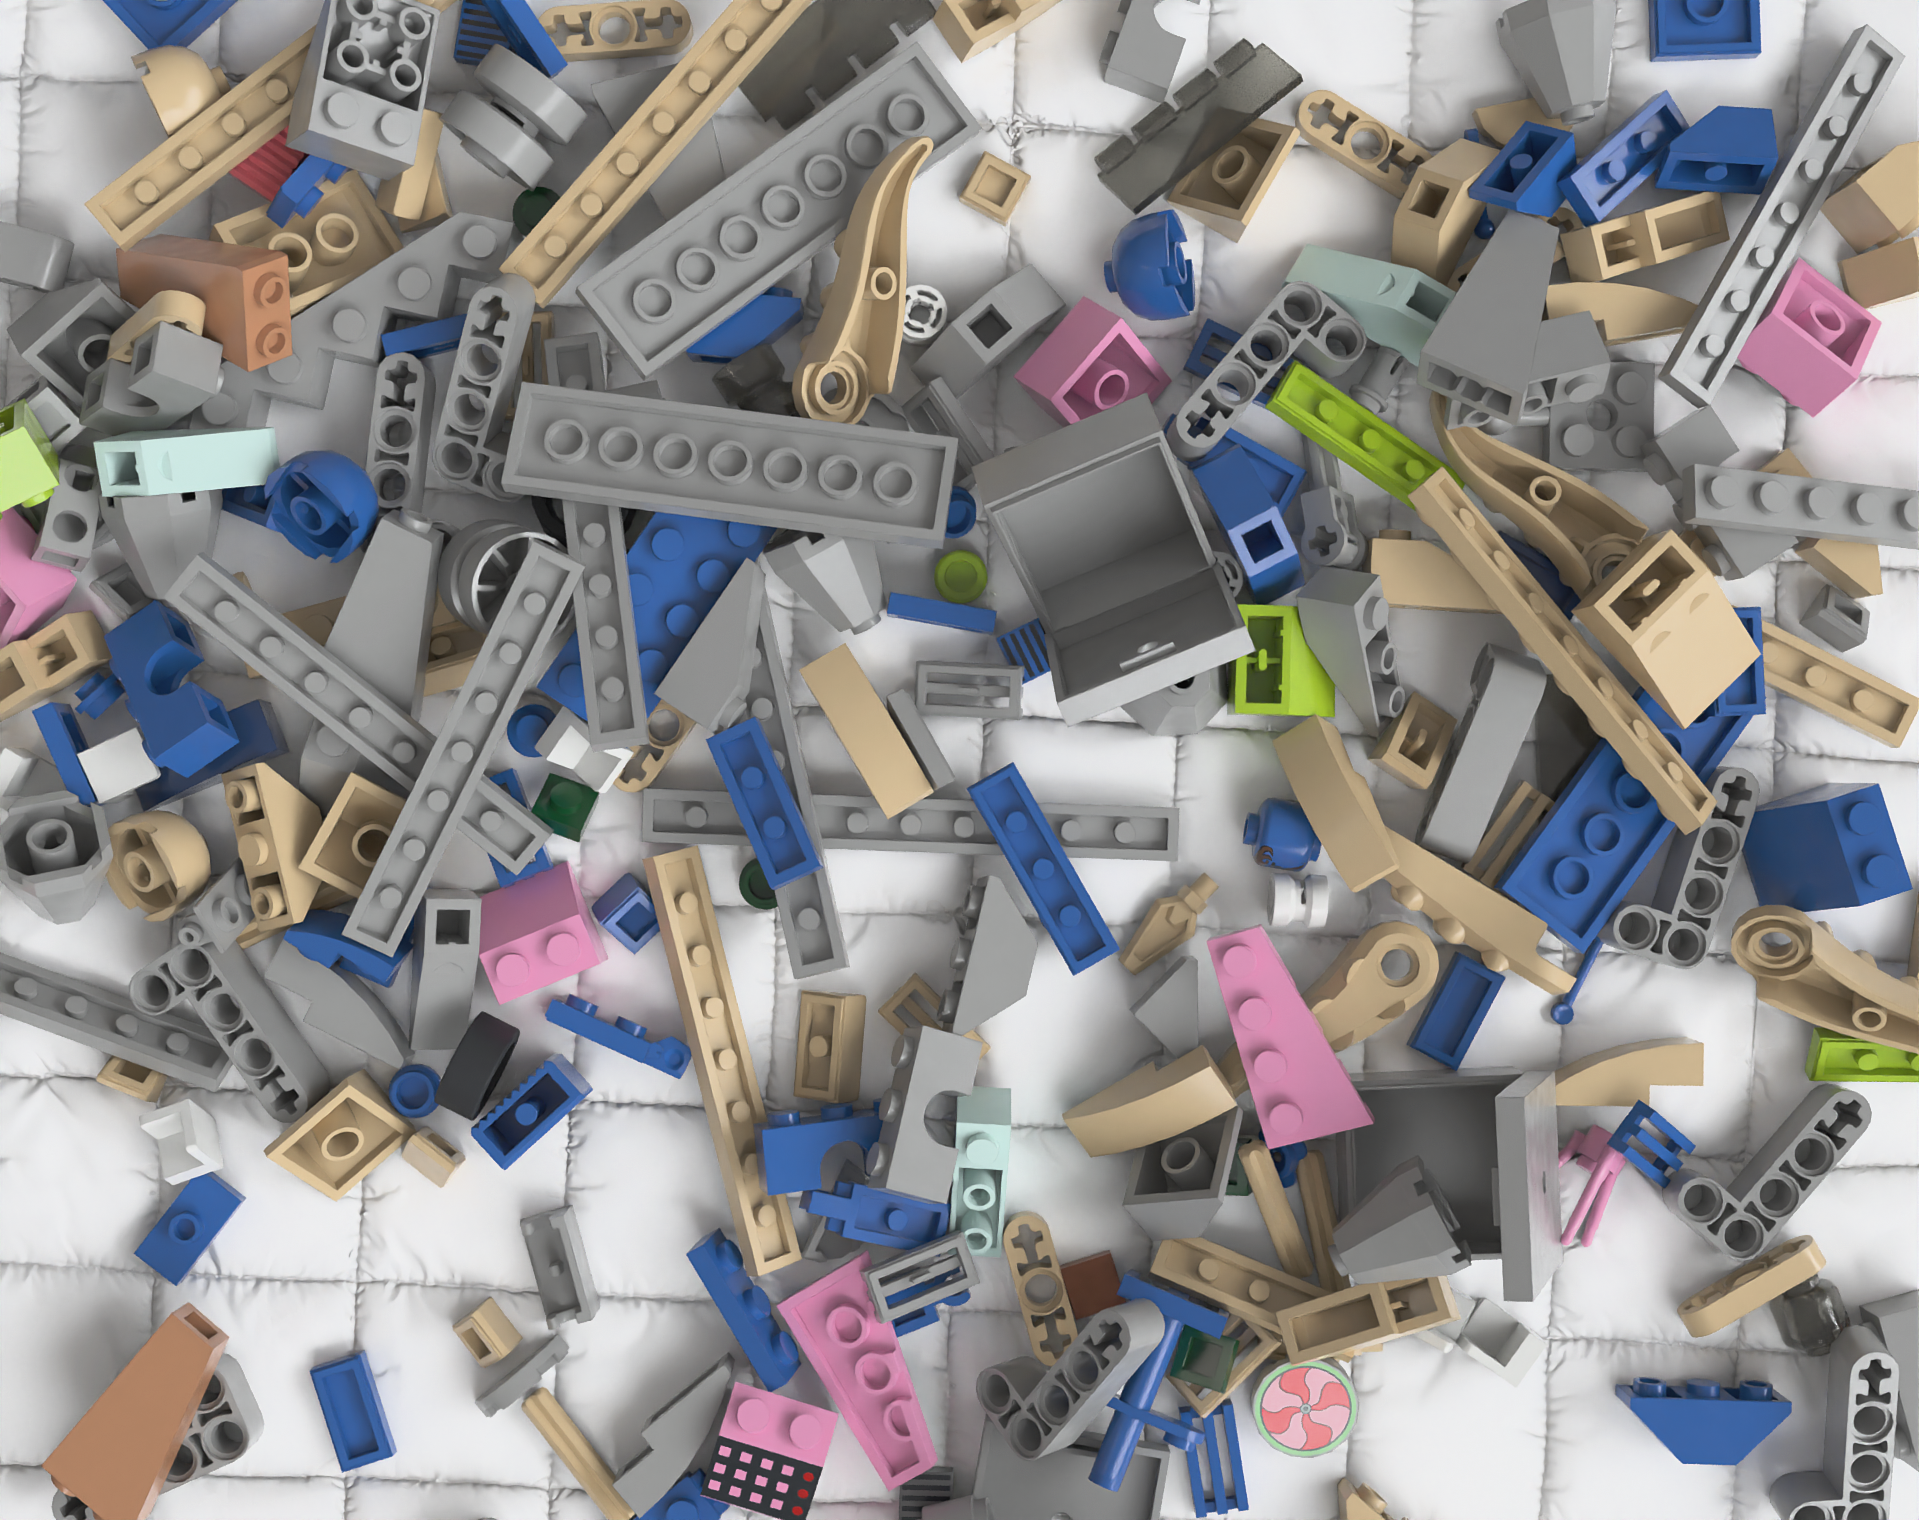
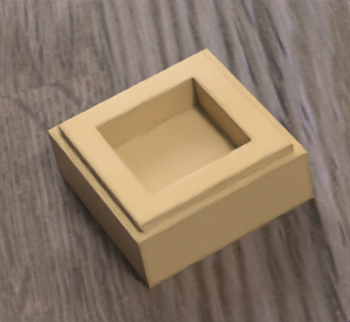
[959,151,1031,227]

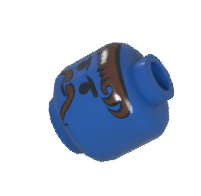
[1242,798,1322,872]

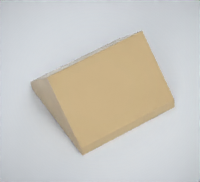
[1167,109,1301,243]
[299,771,407,899]
[263,1069,417,1202]

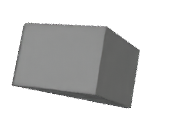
[1129,956,1198,1059]

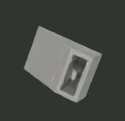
[285,0,440,181]

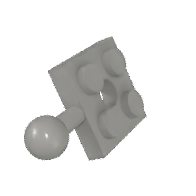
[1477,362,1655,472]

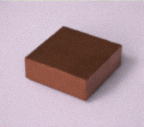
[1059,1250,1126,1320]

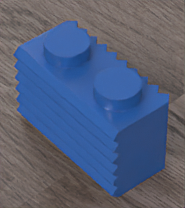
[471,1053,593,1170]

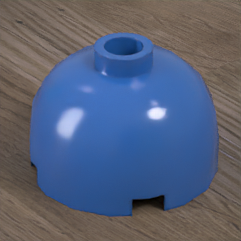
[1104,209,1195,321]
[264,450,379,563]

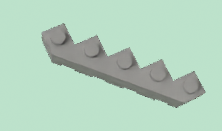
[190,211,524,429]

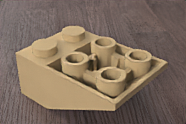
[1820,141,1919,254]
[1571,529,1761,730]

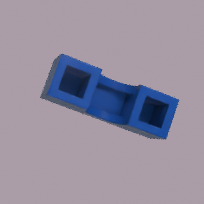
[104,600,240,778]
[753,1098,883,1196]

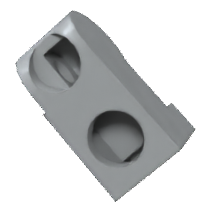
[31,458,102,572]

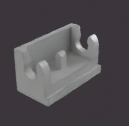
[520,1205,601,1330]

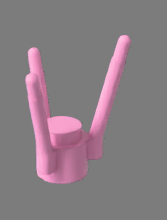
[1558,1124,1628,1247]

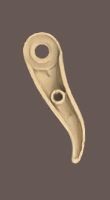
[792,136,934,424]
[1429,390,1649,601]
[1383,825,1577,995]
[1731,905,1919,1054]
[1216,921,1439,1099]

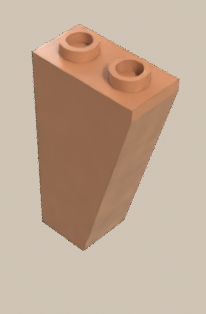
[116,234,292,372]
[41,1302,230,1520]

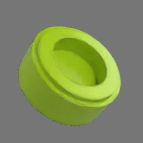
[934,550,987,604]

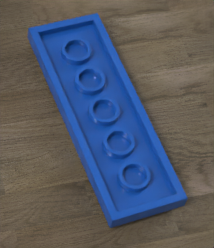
[536,512,778,748]
[1494,685,1767,954]

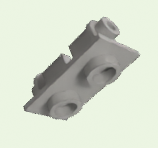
[178,857,255,953]

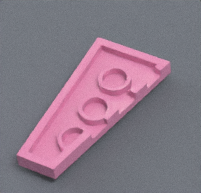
[1206,924,1375,1149]
[776,1250,938,1491]

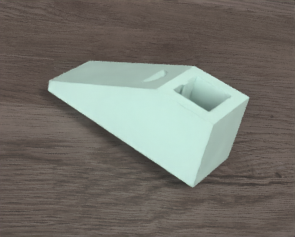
[1281,243,1457,367]
[93,427,280,497]
[948,1086,1011,1258]

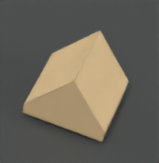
[96,1055,168,1103]
[452,1296,523,1368]

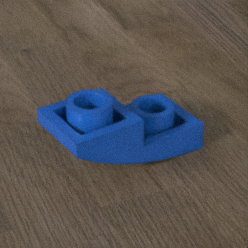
[283,909,414,983]

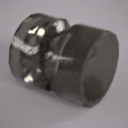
[712,343,802,418]

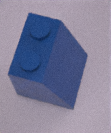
[1742,783,1913,912]

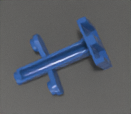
[1088,1269,1230,1492]

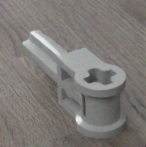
[1300,433,1369,571]

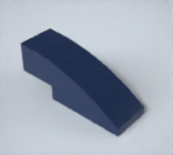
[135,699,290,812]

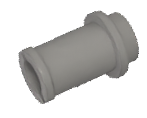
[1349,346,1409,416]

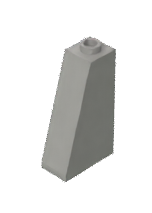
[590,63,726,222]
[1416,209,1560,426]
[324,508,444,722]

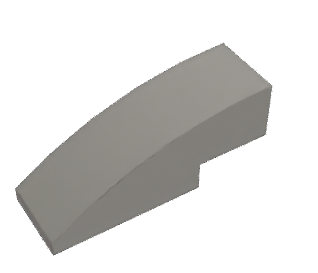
[264,939,416,1070]
[612,1352,735,1519]

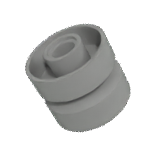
[439,44,588,191]
[438,519,575,640]

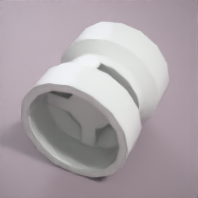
[902,284,948,347]
[1267,873,1329,928]

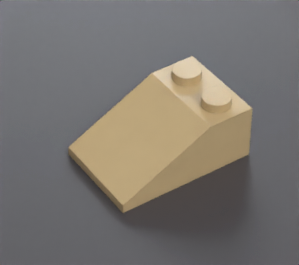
[208,169,404,319]

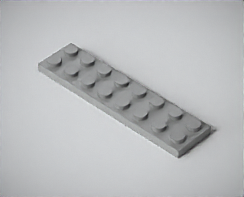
[575,42,982,381]
[501,382,959,549]

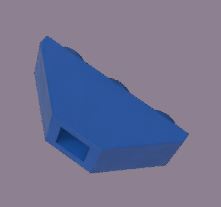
[684,287,804,367]
[1191,444,1305,605]
[1615,1377,1792,1466]

